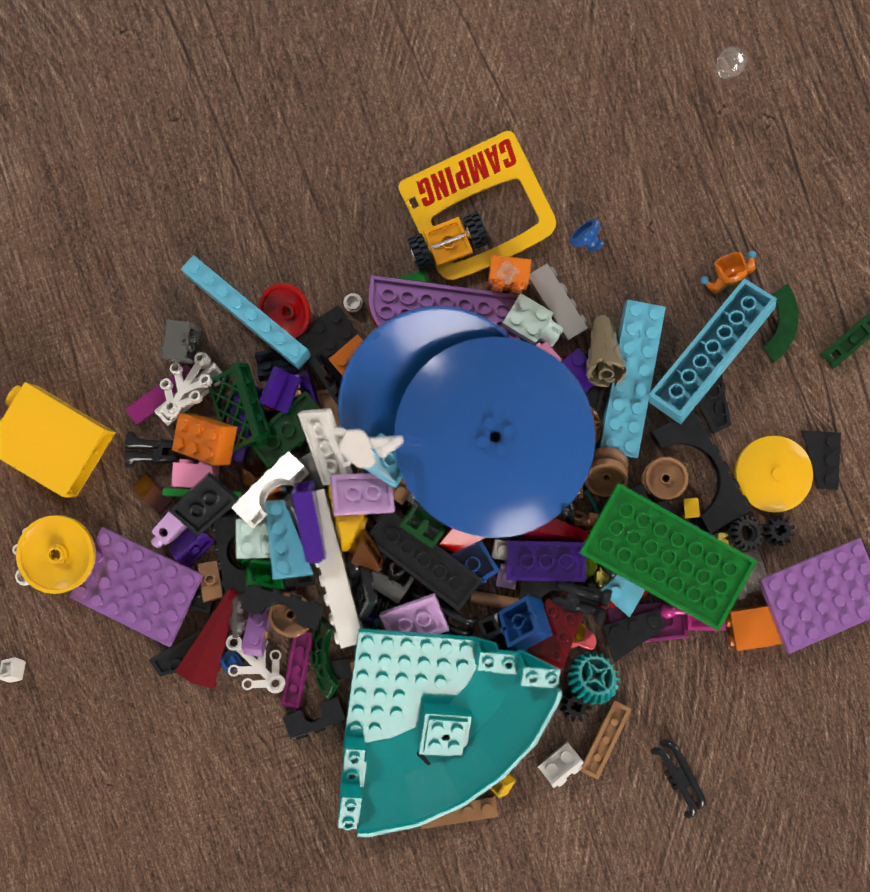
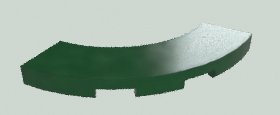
[762,284,799,363]
[310,616,340,700]

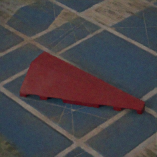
[518,518,589,542]
[175,587,238,689]

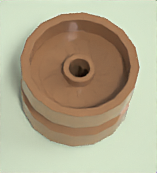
[585,447,629,497]
[641,457,688,500]
[269,593,309,638]

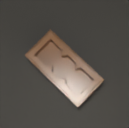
[198,561,223,603]

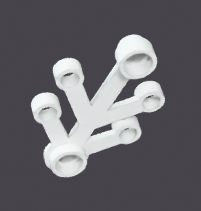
[160,352,213,418]
[226,635,285,693]

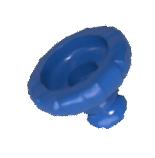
[569,219,603,252]

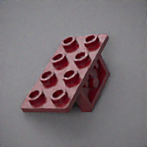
[527,599,583,679]

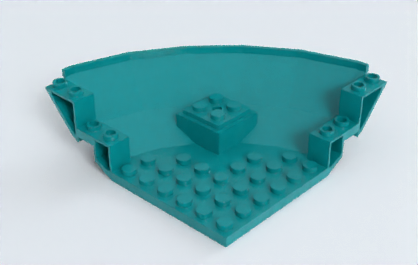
[338,628,562,837]

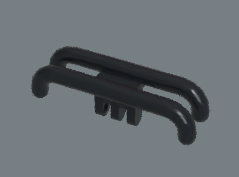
[404,584,480,636]
[651,739,706,818]

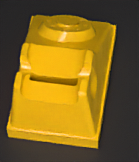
[328,485,368,552]

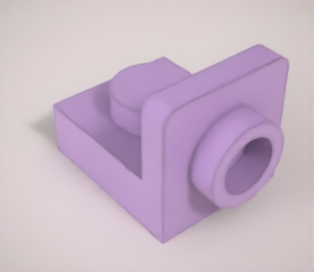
[496,560,517,589]

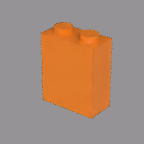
[726,604,782,651]

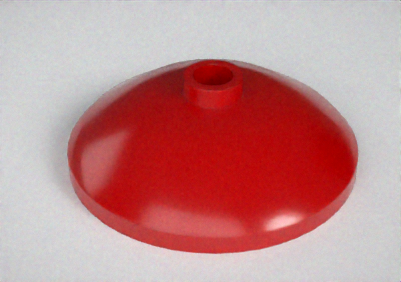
[258,283,311,339]

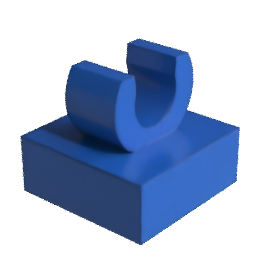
[220,650,245,674]

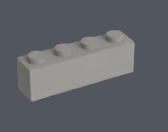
[529,264,588,343]

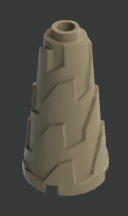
[586,315,626,387]

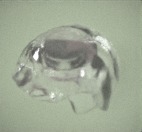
[715,46,748,79]

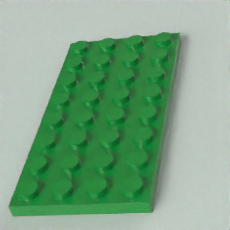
[579,483,757,631]

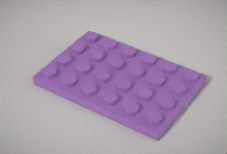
[69,527,204,647]
[758,538,870,654]

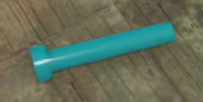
[583,489,600,514]

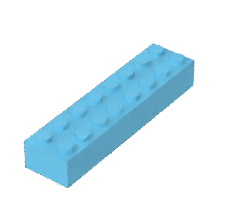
[649,278,777,424]
[597,300,666,459]

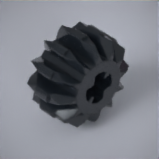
[762,514,795,546]
[559,689,592,722]

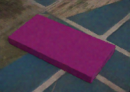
[607,601,689,643]

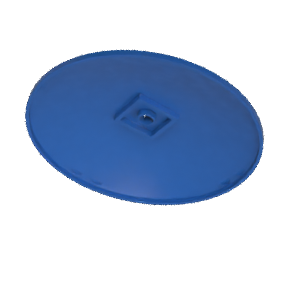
[338,306,510,474]
[394,337,595,538]

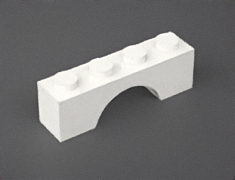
[231,452,309,529]

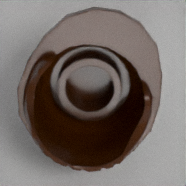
[241,461,269,488]

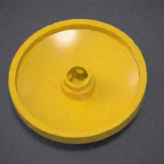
[734,436,813,512]
[16,515,96,594]

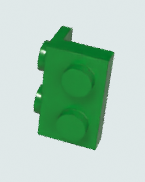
[246,558,285,592]

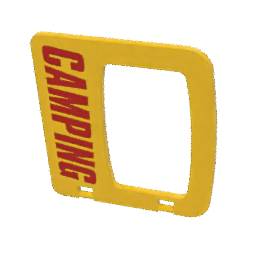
[398,131,556,281]

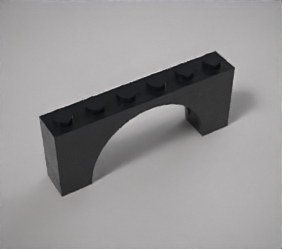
[649,410,751,533]

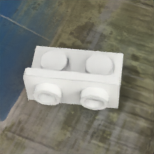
[537,741,584,788]

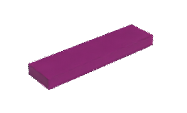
[125,364,191,425]
[280,631,313,709]

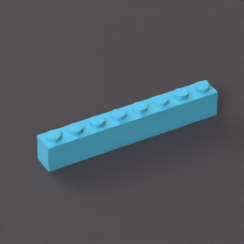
[181,255,311,370]

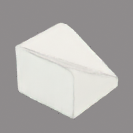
[0,657,26,683]

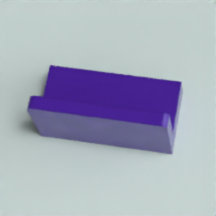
[259,366,302,414]
[169,528,215,568]

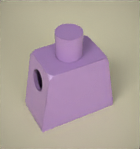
[151,512,187,549]

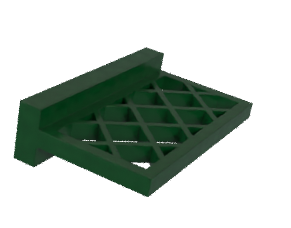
[206,362,271,452]

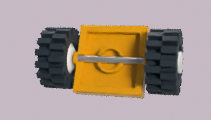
[407,212,489,271]

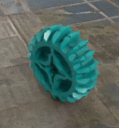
[567,652,620,705]

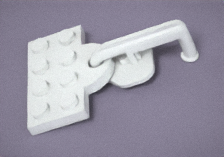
[298,409,404,485]

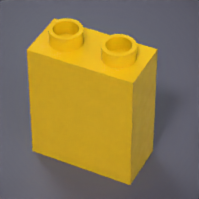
[0,382,116,498]

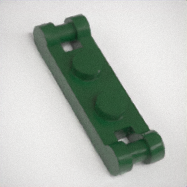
[820,312,870,369]

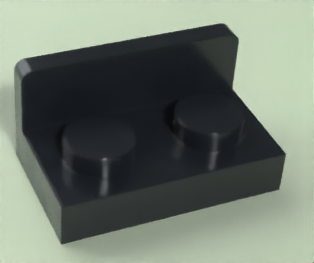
[254,349,297,382]

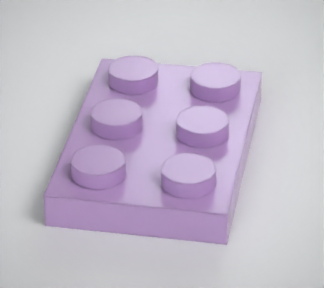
[330,473,395,516]
[380,593,449,634]

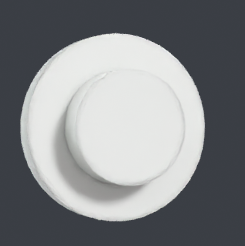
[343,293,363,313]

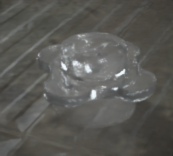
[495,261,519,285]

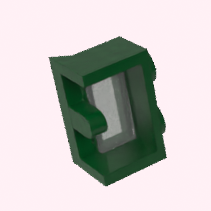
[400,500,447,548]

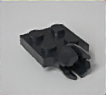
[346,559,377,621]

